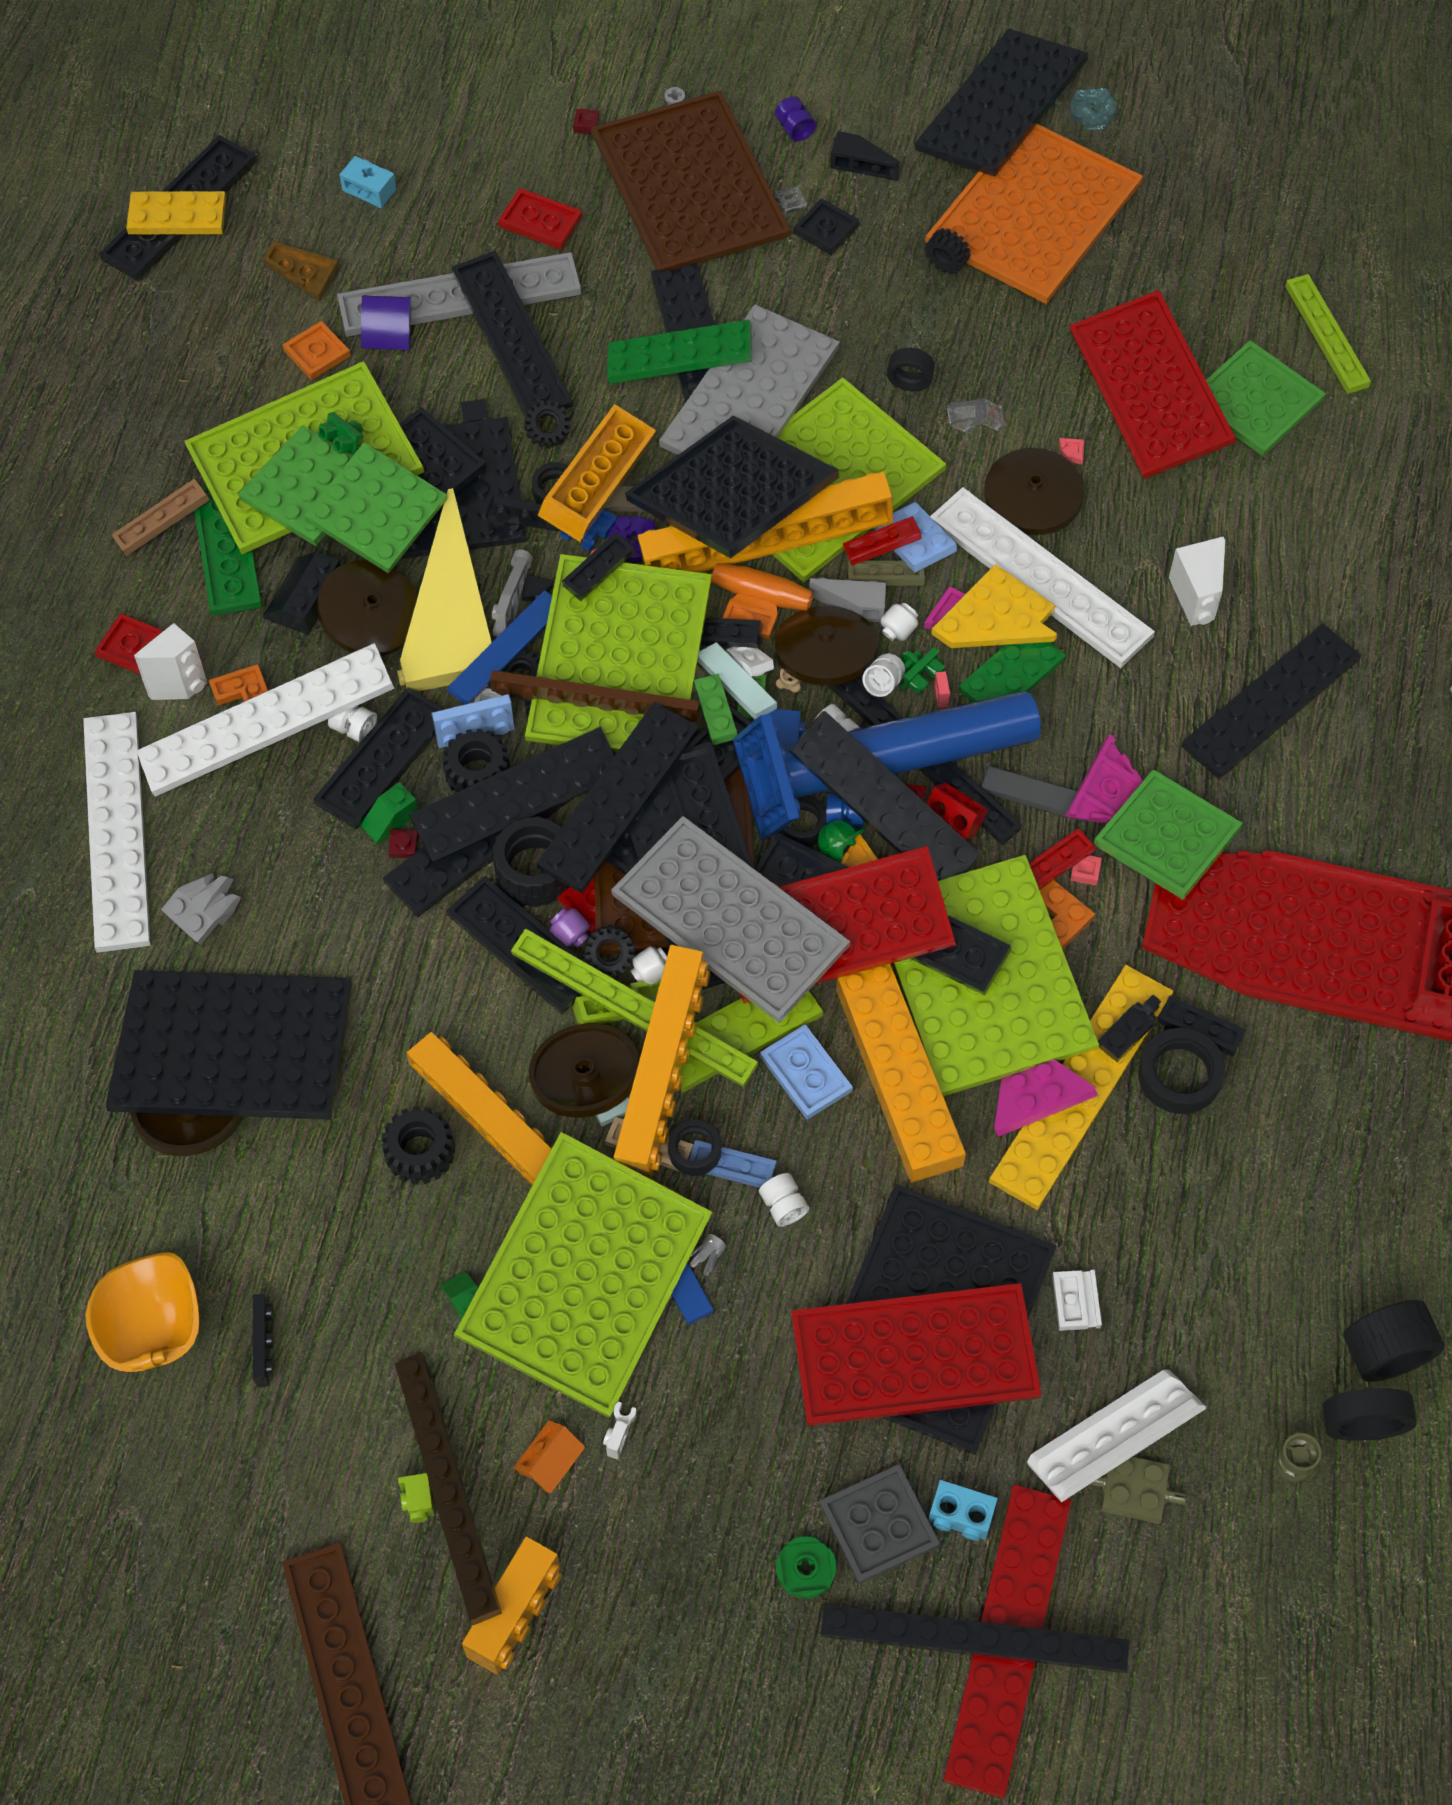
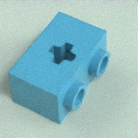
[340,156,397,208]

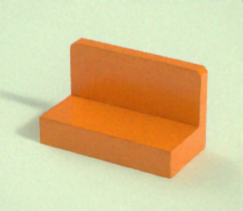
[513,1420,585,1493]

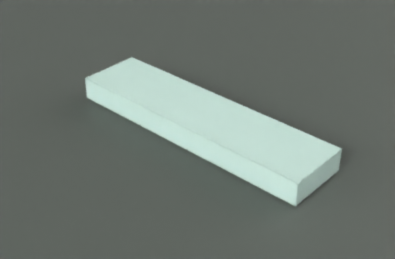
[698,642,777,719]

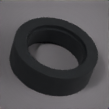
[1138,1028,1225,1114]
[1323,1388,1417,1441]

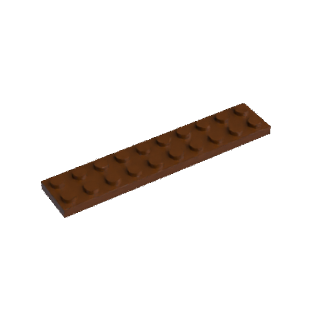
[282,1543,411,1805]

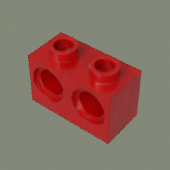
[926,782,989,840]

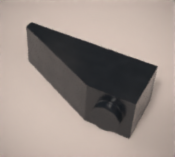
[830,131,900,181]

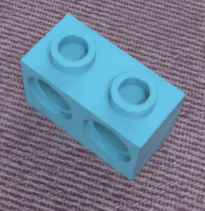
[928,1480,998,1541]

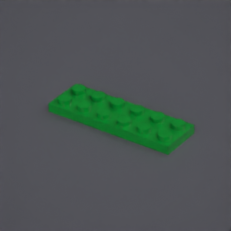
[607,319,752,384]
[195,486,262,616]

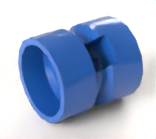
[826,792,863,828]

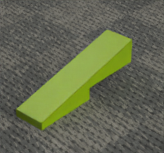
[572,980,661,1025]

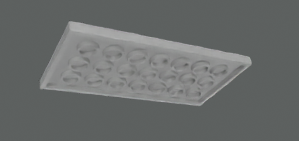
[659,305,840,455]
[611,816,850,1023]

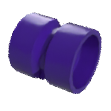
[775,97,816,142]

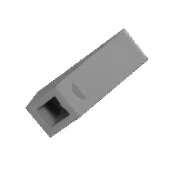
[809,578,886,622]

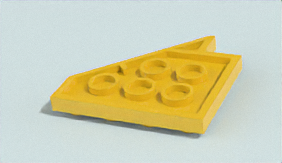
[931,564,1057,648]

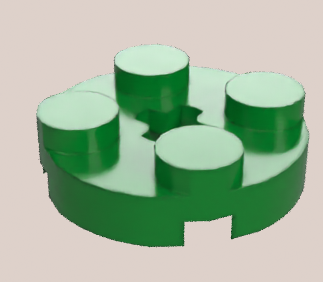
[776,1536,836,1599]

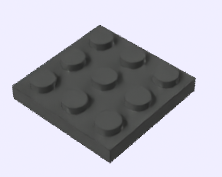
[819,1464,940,1585]

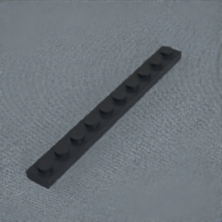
[828,677,1022,845]
[820,1604,1130,1673]

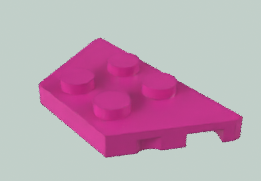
[1065,734,1143,824]
[994,1059,1098,1137]

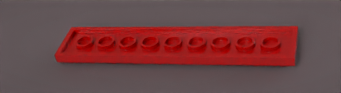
[943,1484,1071,1799]

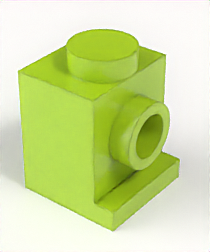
[398,1473,435,1523]

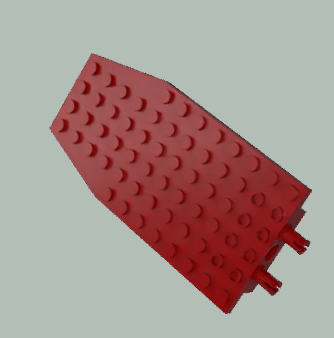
[1142,851,1452,1042]

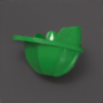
[818,820,867,862]

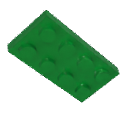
[958,642,1066,703]

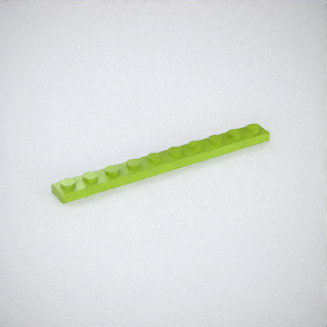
[511,929,758,1088]

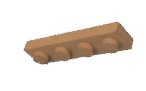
[112,479,209,556]

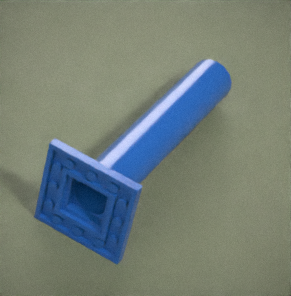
[733,691,1041,840]

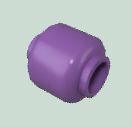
[550,907,590,948]

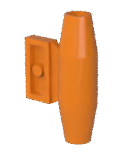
[711,563,813,640]

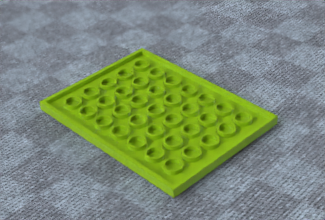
[184,361,424,554]
[772,377,946,582]
[525,554,712,753]
[893,855,1099,1096]
[453,1132,712,1418]

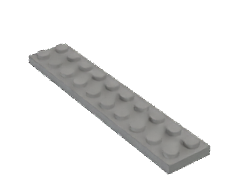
[337,252,581,337]

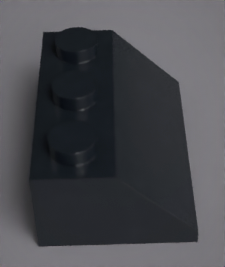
[263,552,341,635]

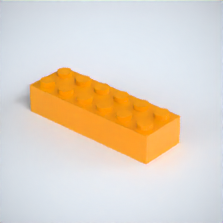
[538,404,656,542]

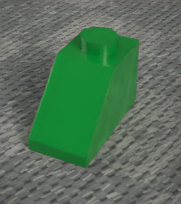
[361,782,418,845]
[440,1271,478,1322]

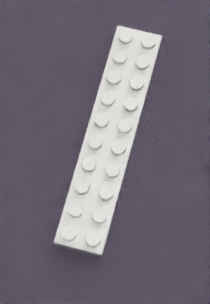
[930,487,1155,668]
[137,643,395,797]
[83,712,151,953]

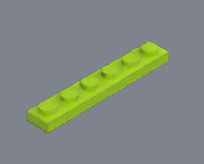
[1285,274,1371,394]

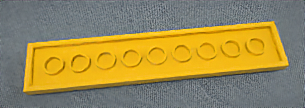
[989,965,1174,1211]

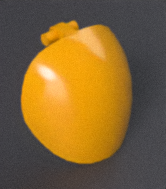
[85,1252,199,1372]

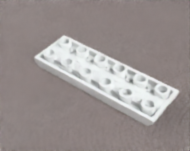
[1027,1370,1206,1502]

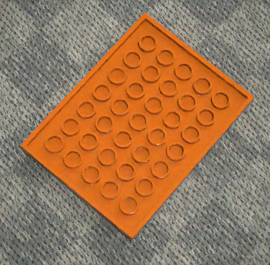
[925,124,1143,304]

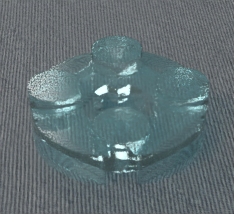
[1070,88,1116,130]

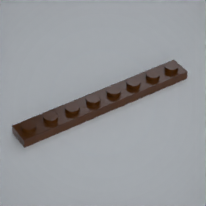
[490,670,699,722]

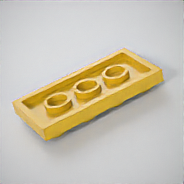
[126,191,226,234]

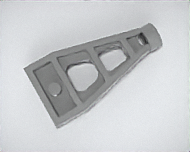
[492,550,533,638]

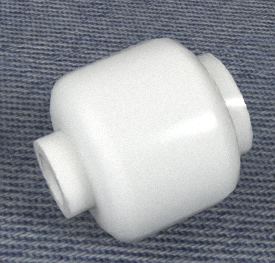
[880,603,918,641]
[631,946,667,984]

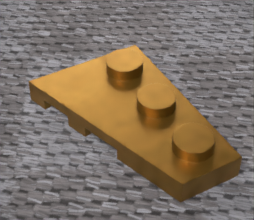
[263,241,339,301]

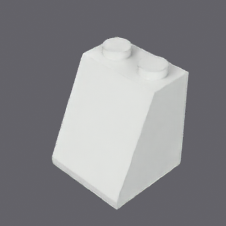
[1169,536,1225,626]

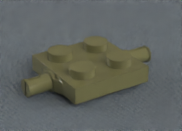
[1089,1457,1187,1524]

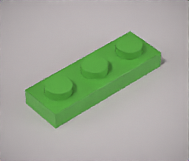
[694,673,737,745]

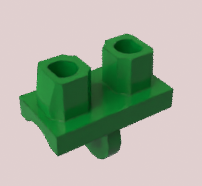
[318,412,363,455]
[899,647,946,695]

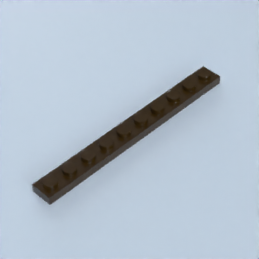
[395,1352,502,1625]

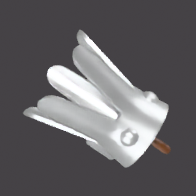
[690,1234,726,1276]

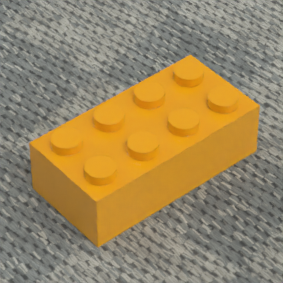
[462,1536,562,1675]

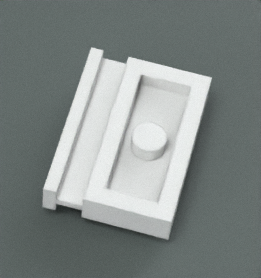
[1052,1270,1102,1331]

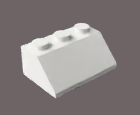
[134,623,207,700]

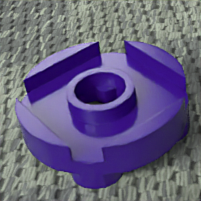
[609,516,657,563]

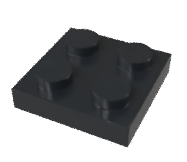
[793,198,859,255]

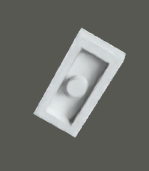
[726,647,774,677]

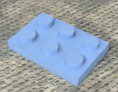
[874,502,957,573]
[432,694,514,748]
[760,1024,853,1120]

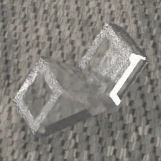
[947,398,1005,433]

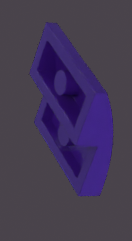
[361,295,411,350]

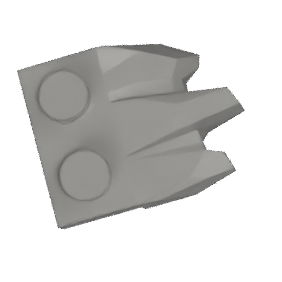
[161,873,241,944]

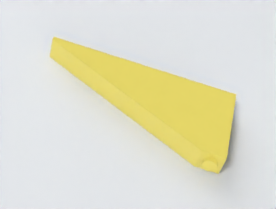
[397,488,492,692]

